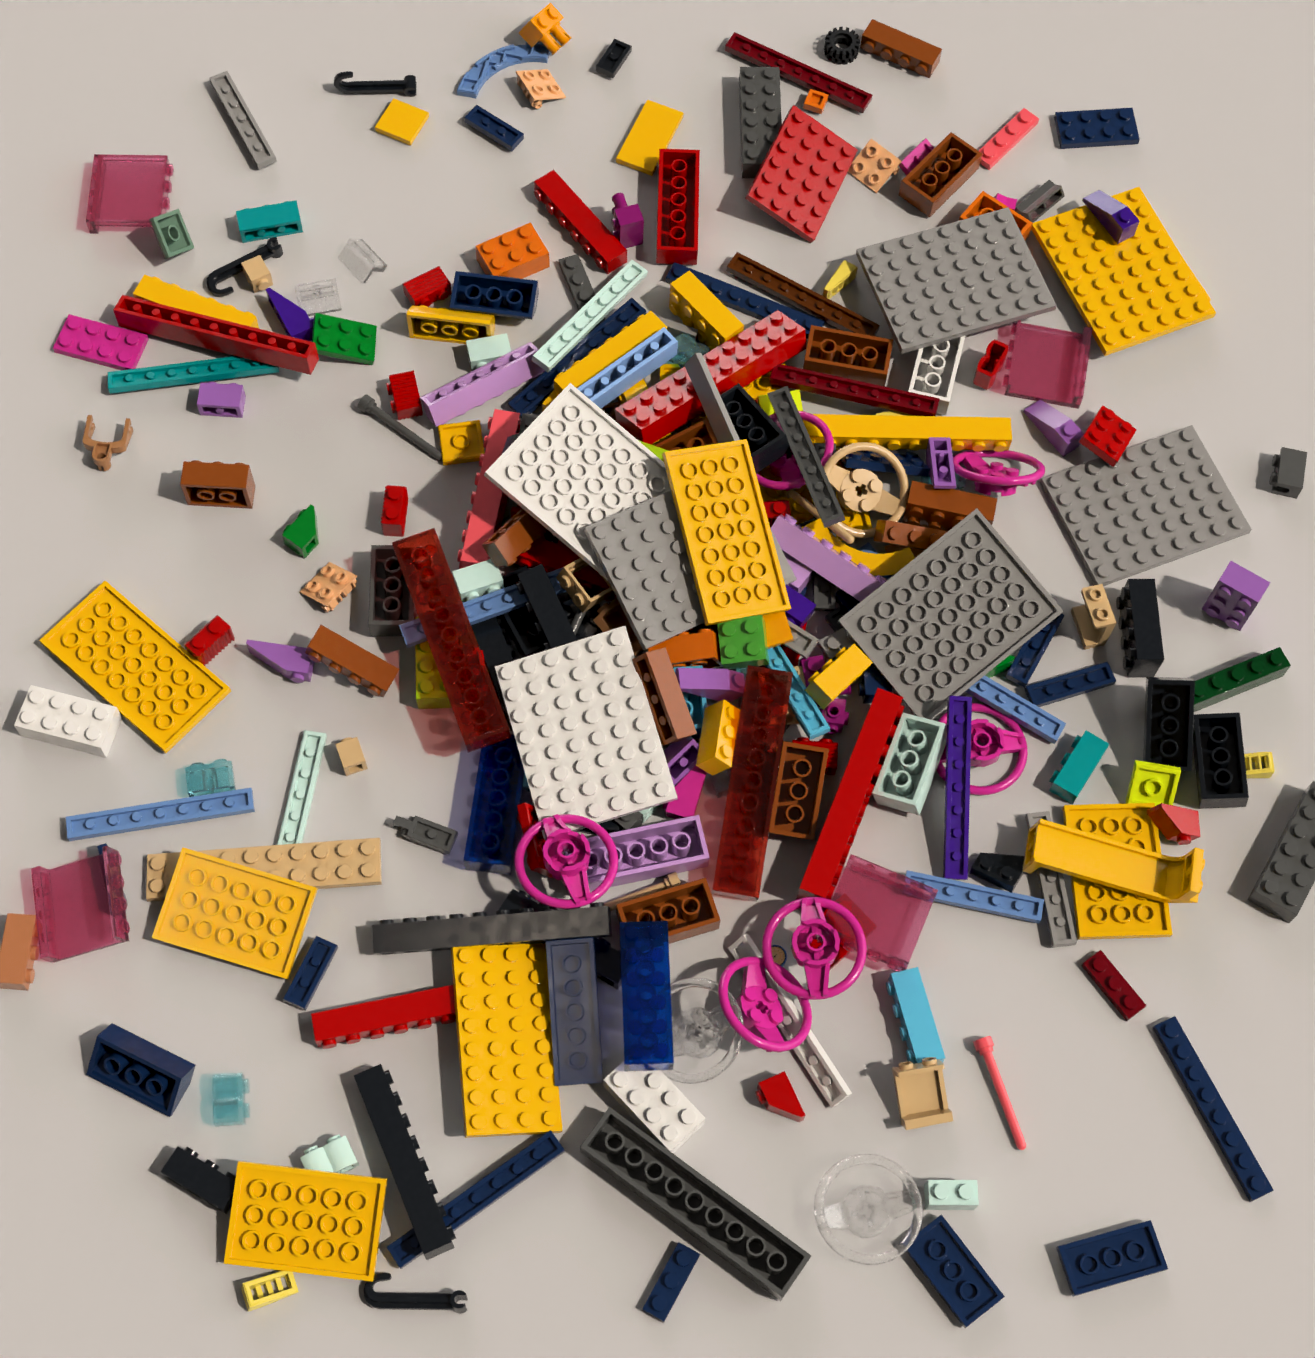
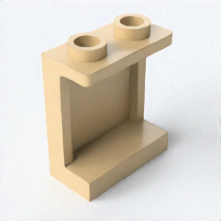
[1071,584,1116,650]
[892,1057,953,1130]

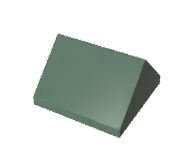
[149,209,194,259]

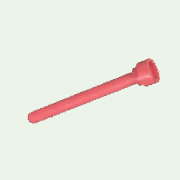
[973,1036,1026,1150]

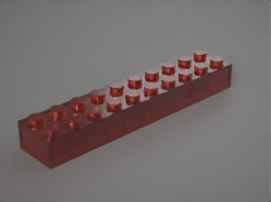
[392,528,511,753]
[711,665,793,902]

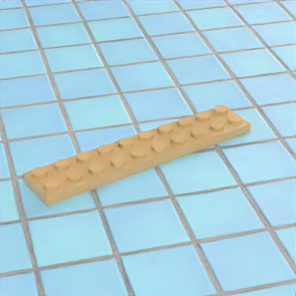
[146,838,382,902]

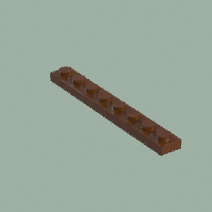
[726,252,880,336]

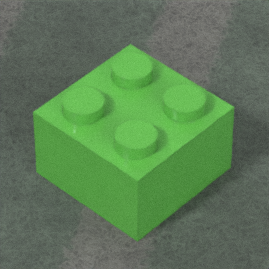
[717,615,769,669]

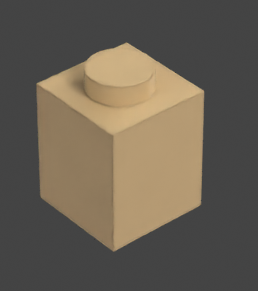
[241,255,273,293]
[335,737,368,776]

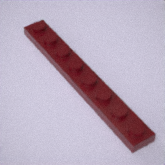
[725,32,873,113]
[769,364,940,416]

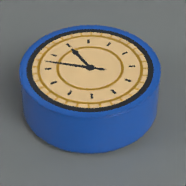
[771,945,787,967]

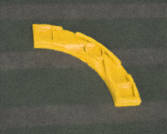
[801,518,915,576]

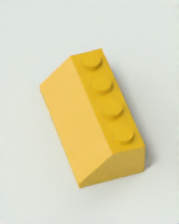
[406,305,495,344]

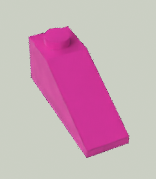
[662,765,707,819]

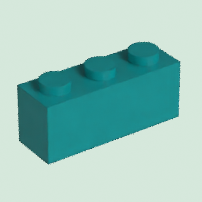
[236,200,303,243]
[1049,730,1109,805]

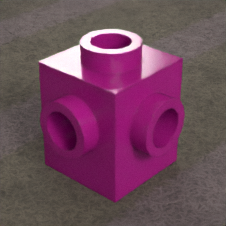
[819,698,849,734]

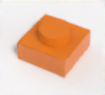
[803,89,829,114]

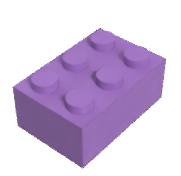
[1202,561,1271,631]

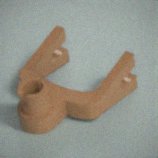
[82,415,133,471]

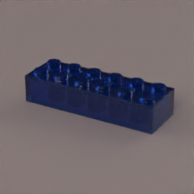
[463,731,524,875]
[619,921,674,1072]

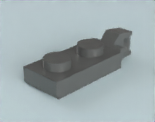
[393,815,458,855]

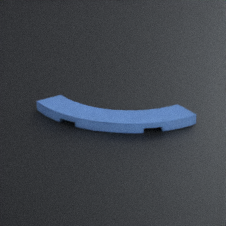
[457,42,550,99]

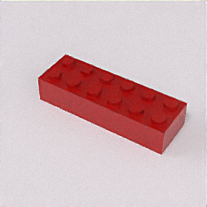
[656,149,700,265]

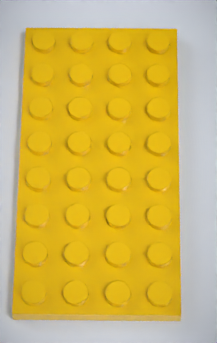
[662,439,791,626]
[39,581,231,753]
[451,944,563,1138]

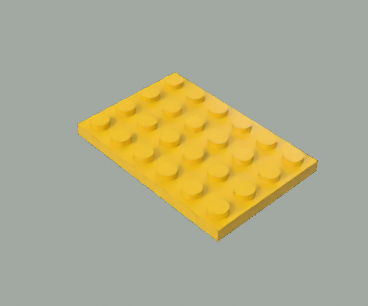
[1062,803,1172,940]
[152,847,318,979]
[223,1161,388,1282]

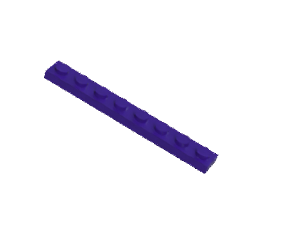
[943,696,972,880]

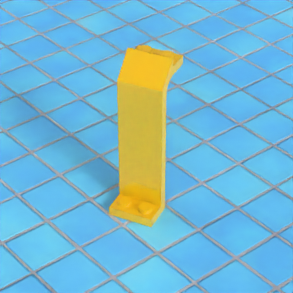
[1023,819,1205,903]

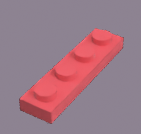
[979,108,1039,170]

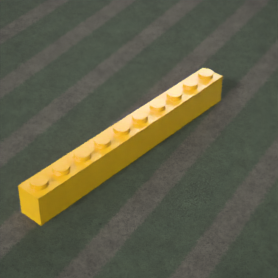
[803,414,1012,452]

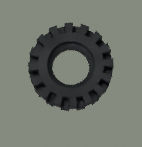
[824,27,860,65]

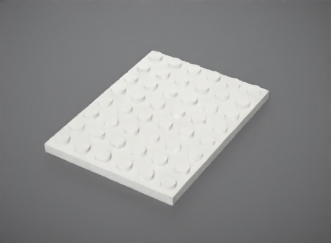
[484,383,671,581]
[495,626,678,841]

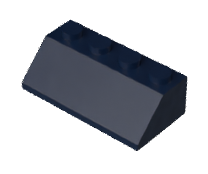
[449,271,539,320]
[86,1023,196,1117]

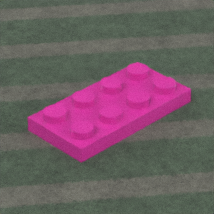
[53,314,149,370]

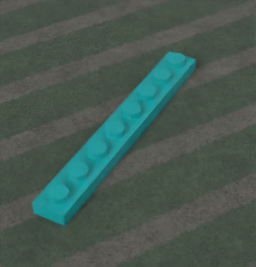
[107,356,279,394]

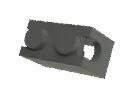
[1269,447,1307,499]

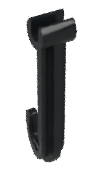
[334,71,417,97]
[206,237,283,297]
[364,1273,468,1314]

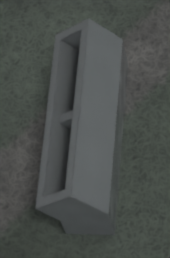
[1015,180,1065,222]

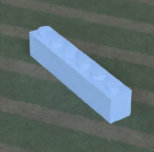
[577,327,678,409]

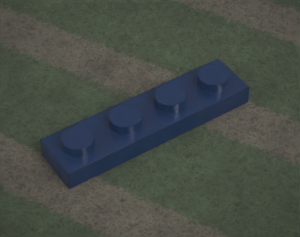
[1005,613,1065,688]
[1024,662,1116,707]

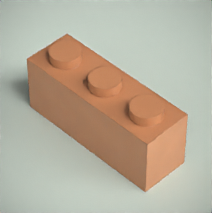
[0,913,43,991]

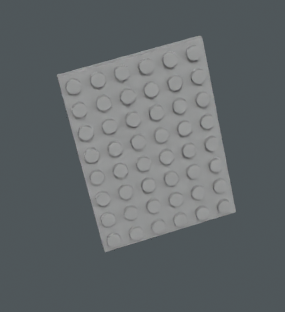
[856,207,1057,354]
[1040,425,1252,586]
[583,490,797,651]
[838,508,1064,719]

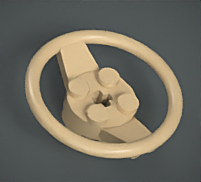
[823,442,909,538]

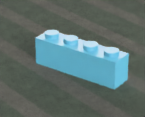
[886,967,945,1064]

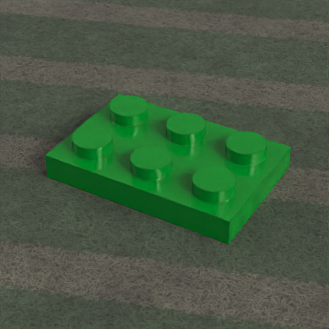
[312,313,377,365]

